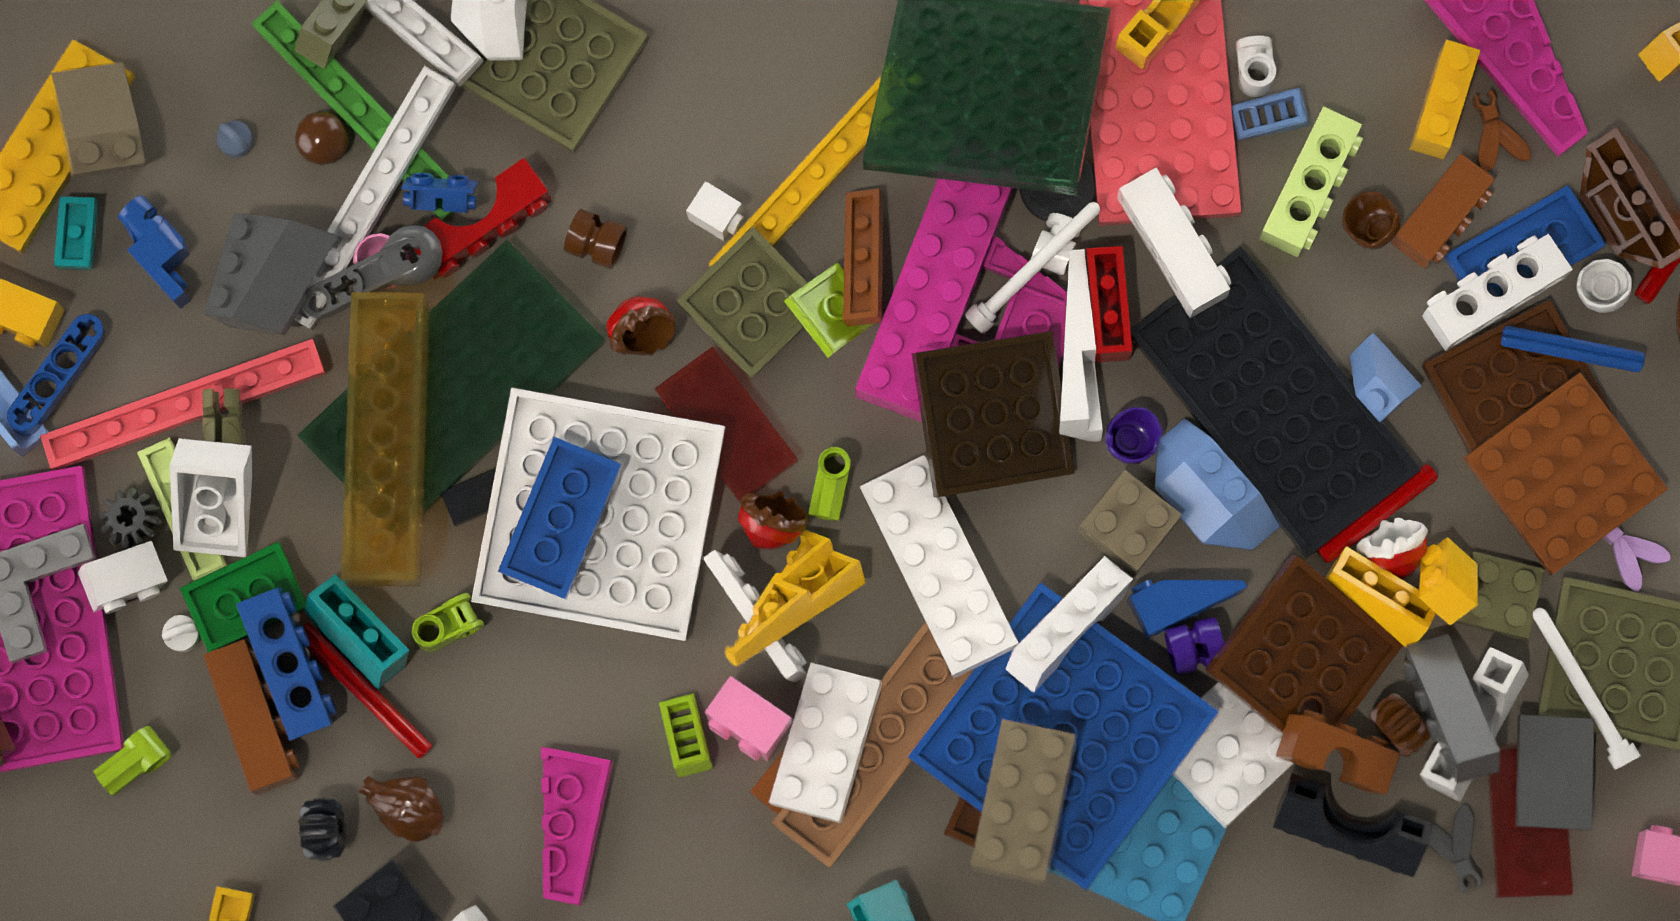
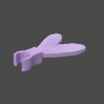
[1603,527,1671,592]

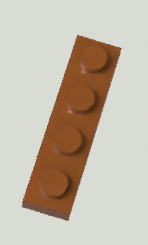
[843,188,884,327]

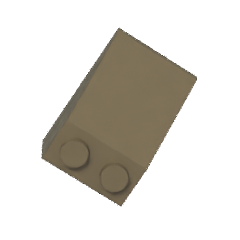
[52,62,145,179]

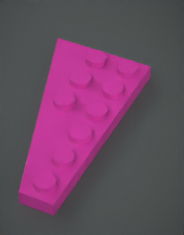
[1424,0,1588,158]

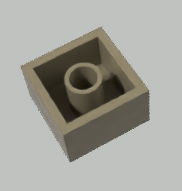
[1077,470,1182,577]

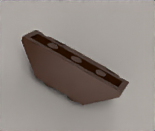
[1580,127,1680,269]

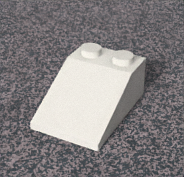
[169,439,252,557]

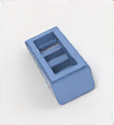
[1231,88,1310,141]

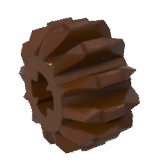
[1370,693,1430,757]

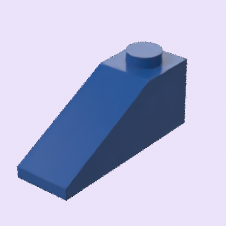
[1127,579,1247,640]

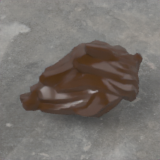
[358,776,444,842]

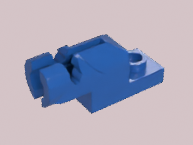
[118,195,191,309]

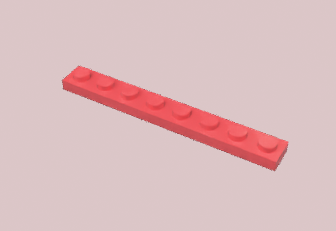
[40,339,326,471]

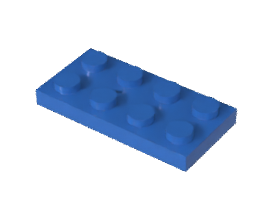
[1444,185,1606,297]
[498,437,622,600]

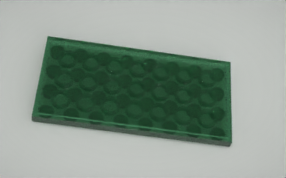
[297,240,606,539]

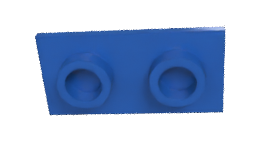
[402,173,478,213]

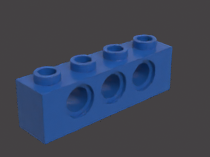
[236,587,337,741]

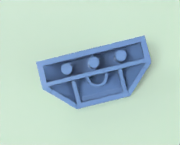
[1155,418,1280,550]

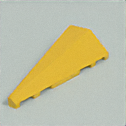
[725,530,866,666]

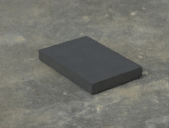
[1515,715,1594,831]

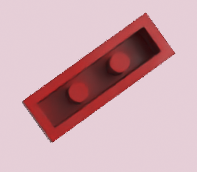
[1085,246,1132,363]

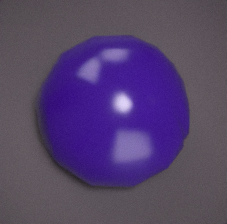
[1105,407,1163,464]

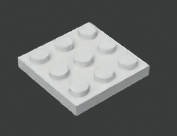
[1173,682,1294,829]

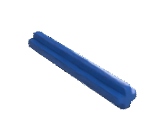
[1501,326,1645,372]

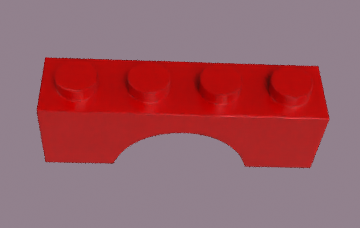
[412,158,551,280]

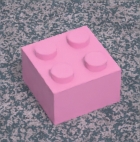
[705,676,792,762]

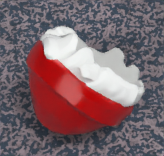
[1356,517,1428,580]

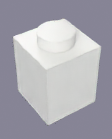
[686,181,744,241]

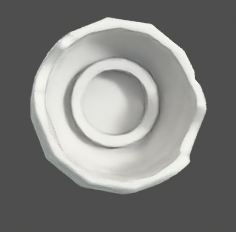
[1577,259,1632,313]

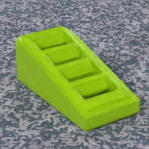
[659,693,713,777]

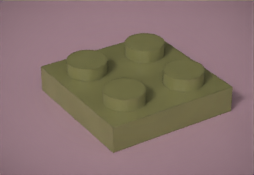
[1455,551,1545,641]

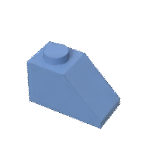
[1349,333,1422,422]

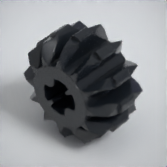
[298,797,346,861]

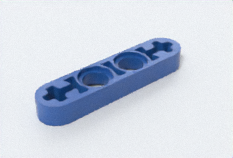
[7,314,105,436]

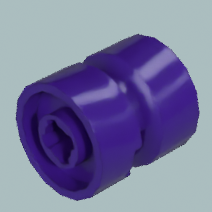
[1164,617,1224,675]

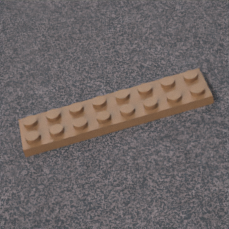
[772,622,974,869]

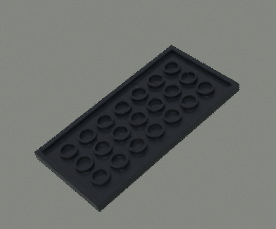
[1130,246,1421,559]

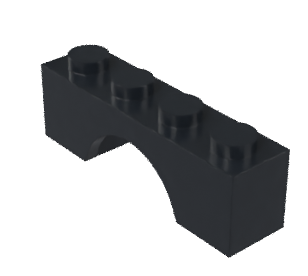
[1273,773,1432,878]

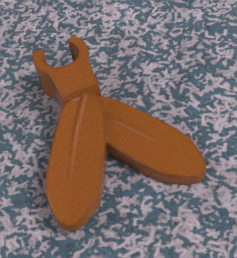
[1472,90,1531,173]

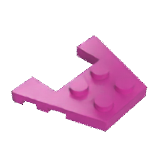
[951,236,1067,369]

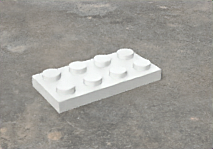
[703,550,807,683]
[769,663,882,823]

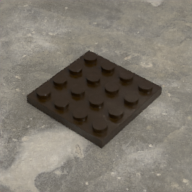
[911,331,1074,497]

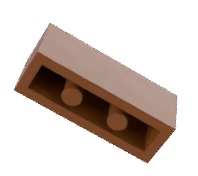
[1391,154,1495,269]

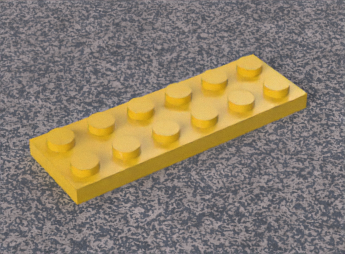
[0,39,135,254]

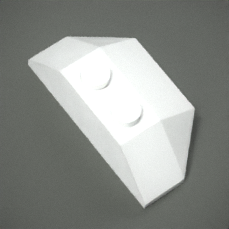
[451,0,527,61]

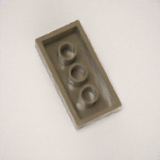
[971,719,1077,886]

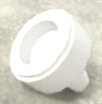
[162,615,201,652]

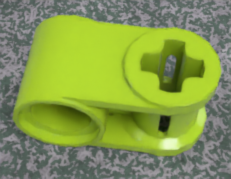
[412,593,485,652]

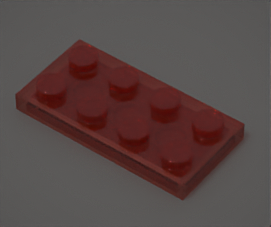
[655,346,798,504]
[1488,749,1573,898]

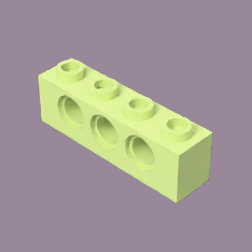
[1259,106,1363,258]

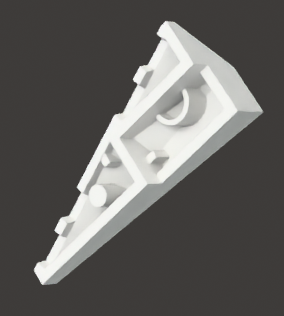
[1059,249,1103,442]

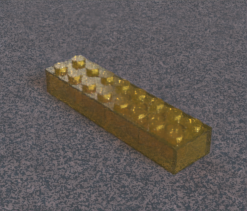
[341,292,429,587]

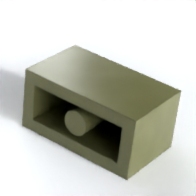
[294,0,367,69]

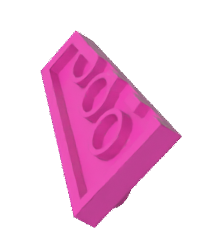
[541,747,614,906]

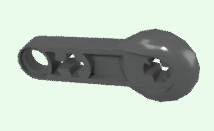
[301,225,443,320]

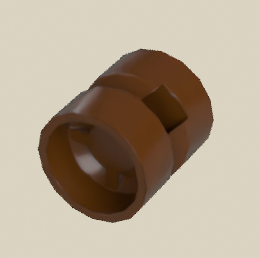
[564,209,628,270]

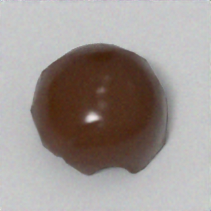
[295,111,349,166]
[1342,192,1400,250]

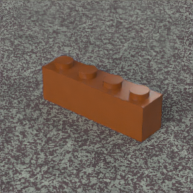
[203,639,300,795]

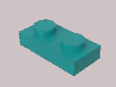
[54,196,98,270]

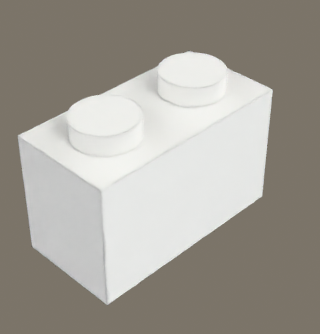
[78,541,168,614]

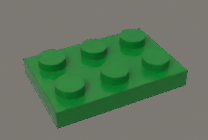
[179,541,307,653]

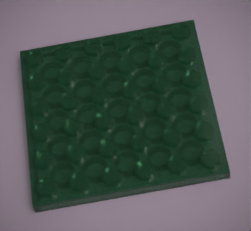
[862,0,1111,195]

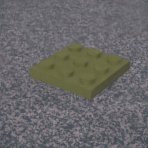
[675,227,807,379]

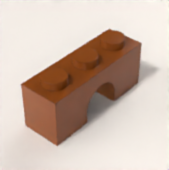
[1276,710,1400,795]

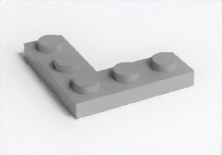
[0,524,96,664]

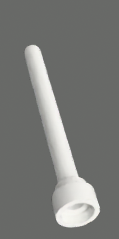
[964,202,1100,334]
[1533,608,1641,770]

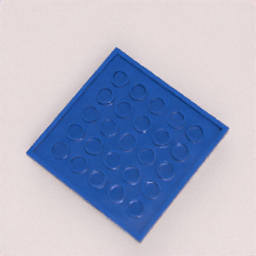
[908,582,1219,891]

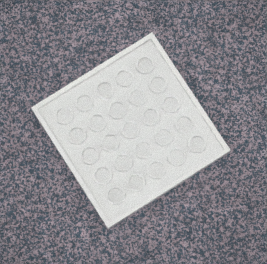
[471,388,726,641]

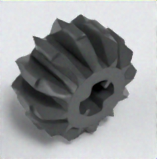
[99,488,162,549]

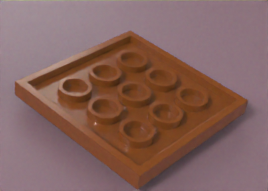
[1462,372,1668,575]

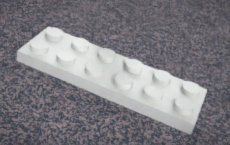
[859,455,1019,678]

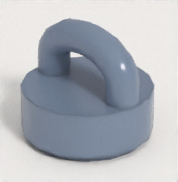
[216,121,254,158]

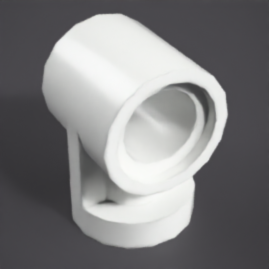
[1236,36,1276,97]
[1031,213,1081,276]

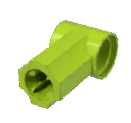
[808,447,851,522]
[93,725,172,797]

